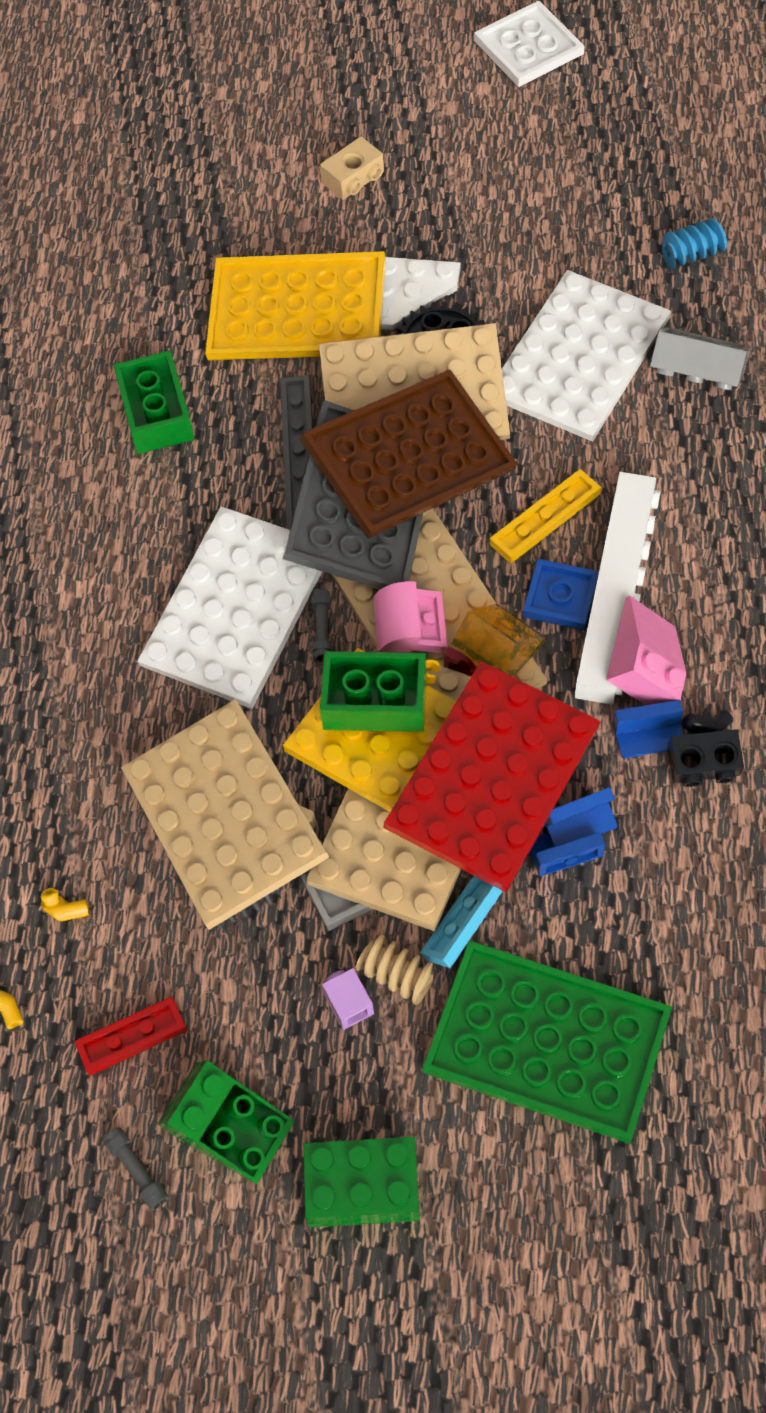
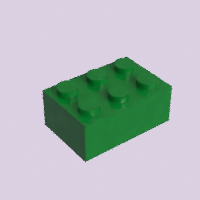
[113,350,195,455]
[320,651,427,732]
[303,1137,420,1228]

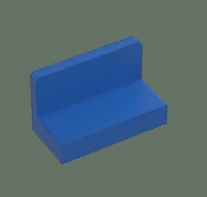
[613,700,683,758]
[545,787,618,847]
[530,832,605,877]

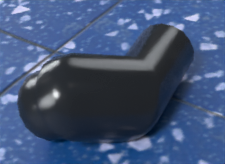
[682,709,734,734]

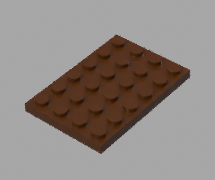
[300,370,517,539]

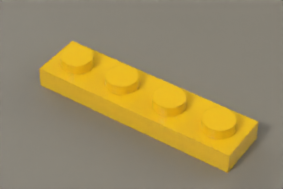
[490,469,602,564]

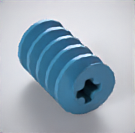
[662,218,727,269]

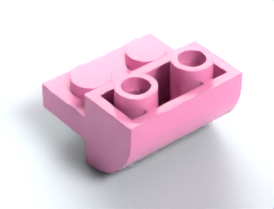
[373,581,448,653]

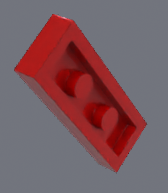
[74,996,187,1076]

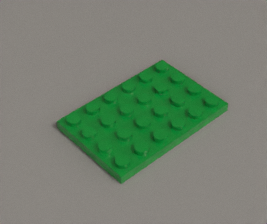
[422,940,672,1144]

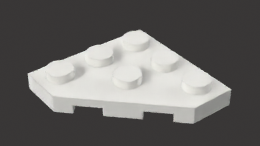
[381,257,461,330]

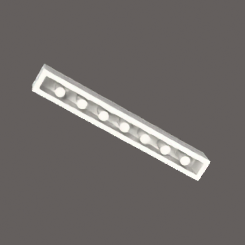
[575,472,661,705]

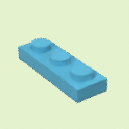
[420,876,502,968]

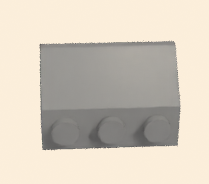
[650,327,752,390]

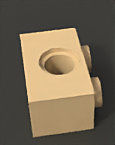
[320,136,384,200]

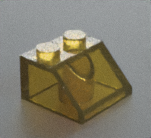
[451,604,547,676]

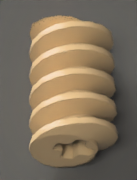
[355,934,433,1005]

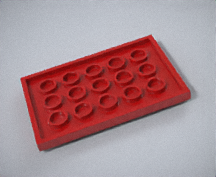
[383,661,601,893]

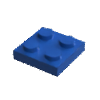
[523,559,599,631]

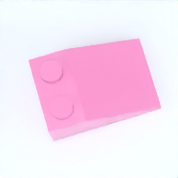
[606,596,686,705]

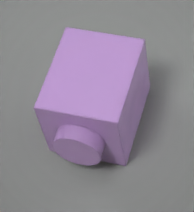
[322,968,374,1030]

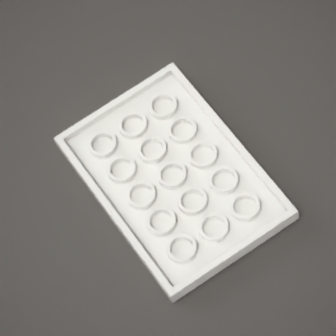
[502,270,671,442]
[137,506,322,709]

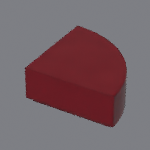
[444,646,477,676]

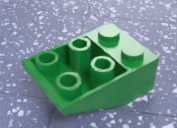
[157,1060,295,1184]

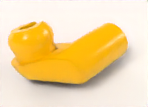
[40,888,90,921]
[0,990,24,1029]

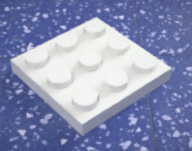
[474,1,584,87]

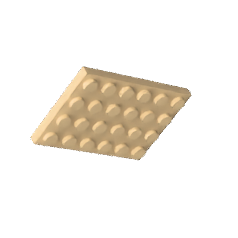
[319,323,510,440]
[121,699,329,930]

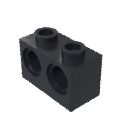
[667,729,744,787]

